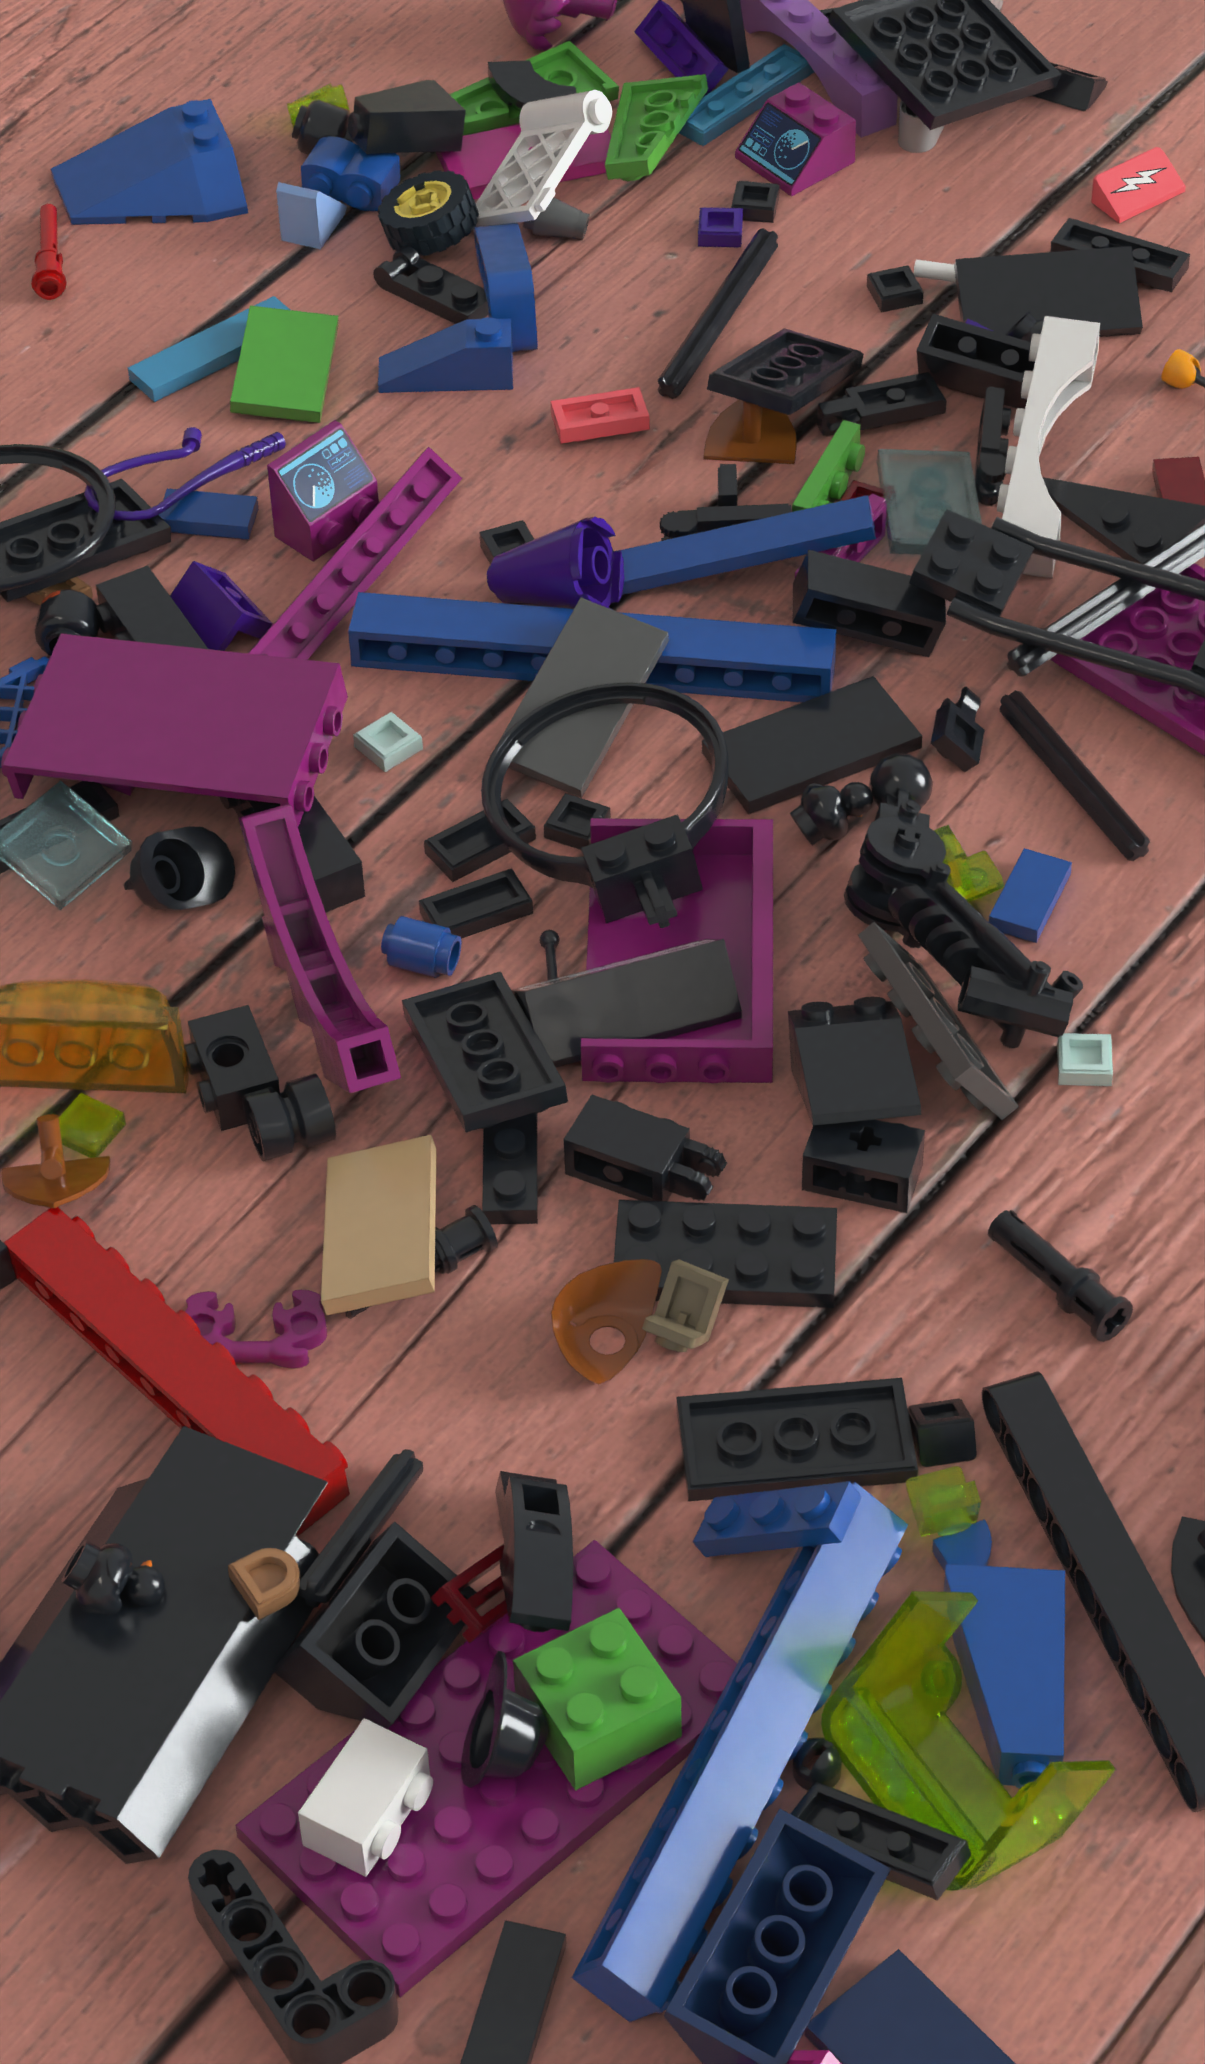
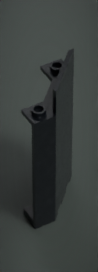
[0,1426,328,1864]

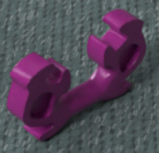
[185,1290,327,1368]

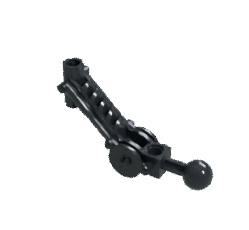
[844,753,1073,1048]

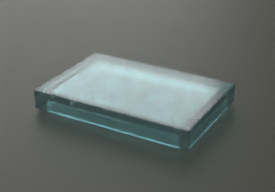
[876,449,982,555]

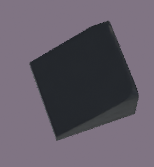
[907,1398,977,1467]

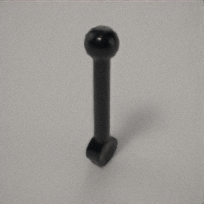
[539,929,560,980]

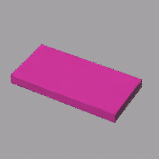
[436,124,611,200]

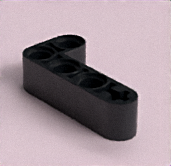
[188,1850,398,2064]

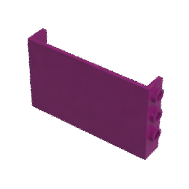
[1,634,348,826]
[581,818,773,1083]

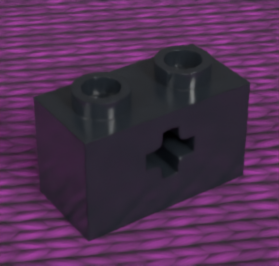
[802,1119,925,1213]

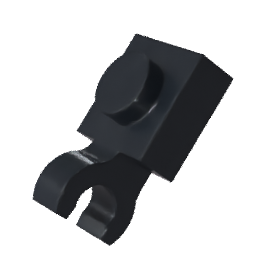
[931,686,985,772]

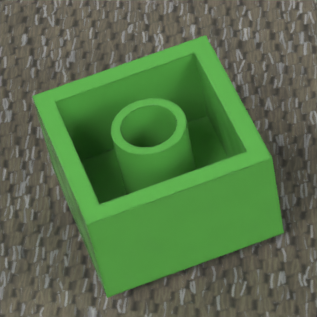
[513,1608,682,1791]

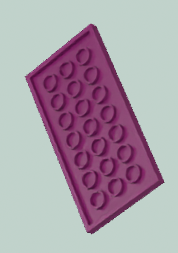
[235,1540,737,1997]

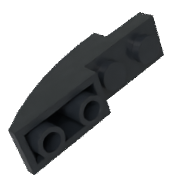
[495,1471,573,1632]

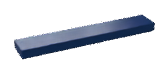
[621,495,876,595]

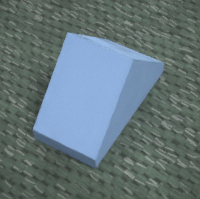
[276,182,347,249]

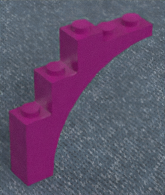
[238,804,401,1093]

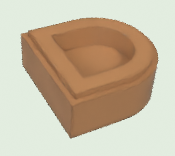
[228,1548,300,1620]

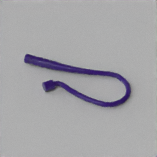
[84,427,286,521]

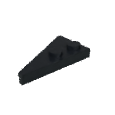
[1043,477,1205,564]

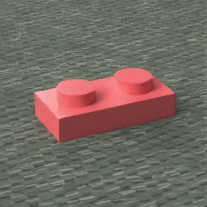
[551,387,650,444]

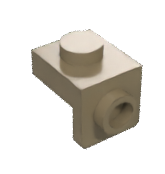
[642,1259,729,1352]

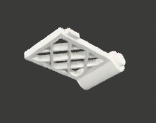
[471,90,612,230]

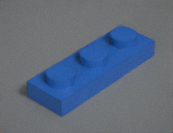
[693,1481,862,1557]

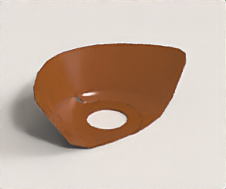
[551,1259,662,1385]

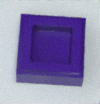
[698,207,743,247]

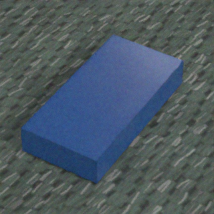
[159,488,259,539]
[989,848,1072,943]

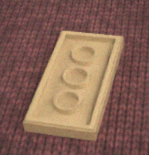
[321,1135,436,1315]

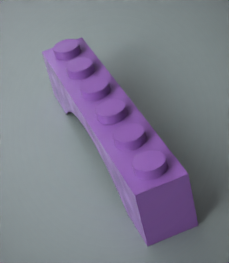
[740,0,898,138]

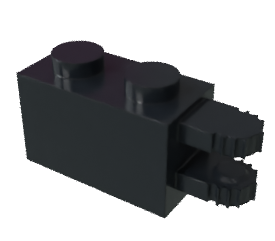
[563,1095,728,1201]

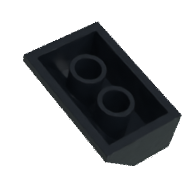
[272,1522,477,1728]

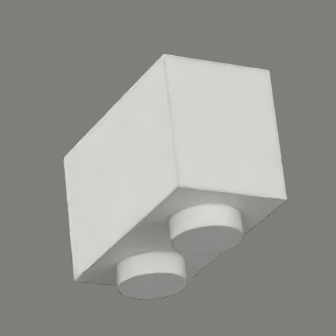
[298,1718,433,1877]

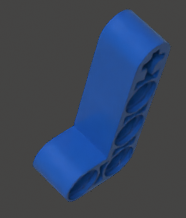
[474,223,538,352]

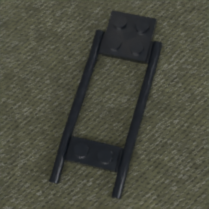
[909,509,1205,699]

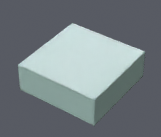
[353,712,423,772]
[1057,1033,1113,1086]

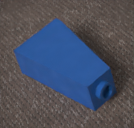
[943,1564,1065,1791]

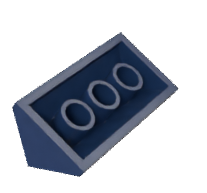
[664,1808,891,2064]

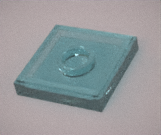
[0,780,132,910]

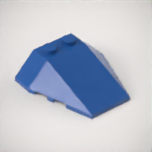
[51,99,248,225]

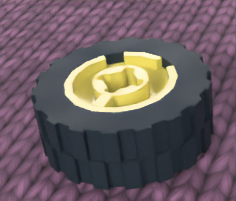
[378,170,479,256]

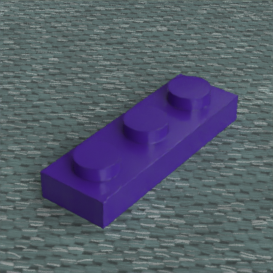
[634,0,729,97]

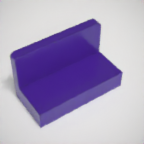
[170,561,273,651]

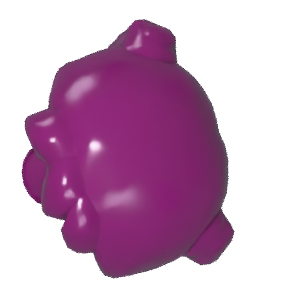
[503,0,617,51]

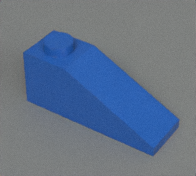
[378,317,513,393]

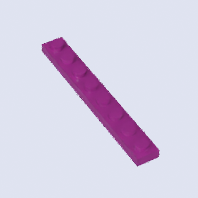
[248,446,462,660]

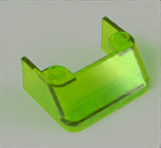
[821,1591,1116,1891]

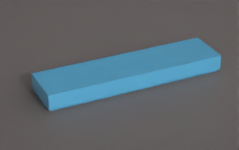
[679,44,814,146]
[128,296,290,402]

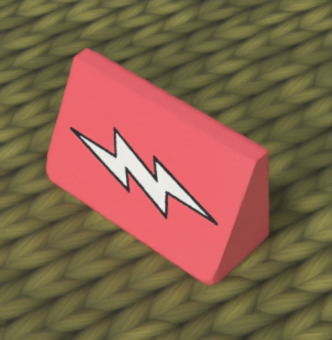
[1091,147,1186,223]

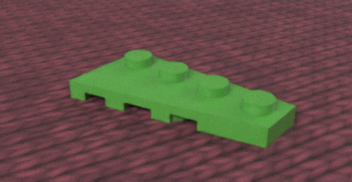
[449,40,619,136]
[605,74,708,181]

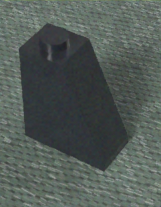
[348,80,466,154]

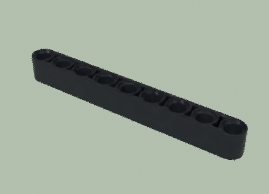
[981,1371,1205,1812]

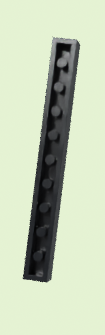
[96,565,365,912]

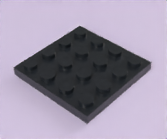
[828,0,1061,130]

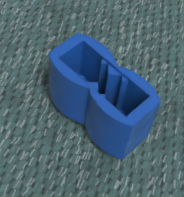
[301,136,400,211]

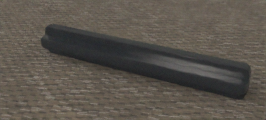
[298,1449,423,1608]

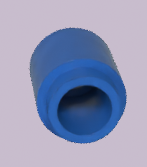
[381,916,462,978]

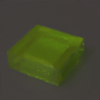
[59,1093,126,1158]

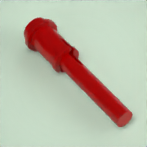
[31,203,67,300]

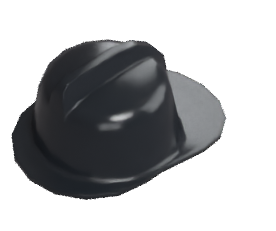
[123,826,236,911]
[461,1651,549,1788]

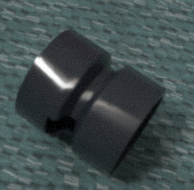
[242,1073,336,1161]

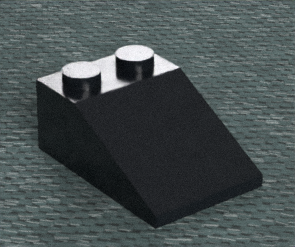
[788,996,921,1126]

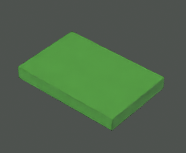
[230,305,338,423]

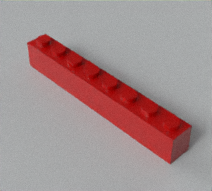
[3,1207,350,1536]

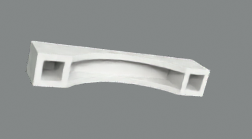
[992,316,1100,578]

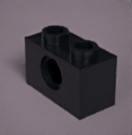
[182,1005,280,1131]

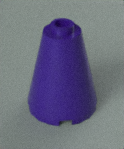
[487,517,625,610]

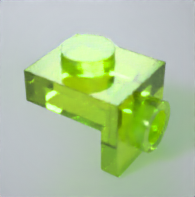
[933,825,1004,902]
[906,1466,981,1537]

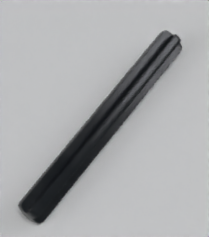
[1000,690,1150,861]

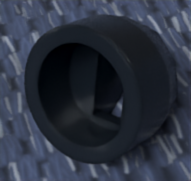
[793,1737,842,1790]

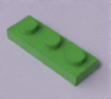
[792,420,865,512]

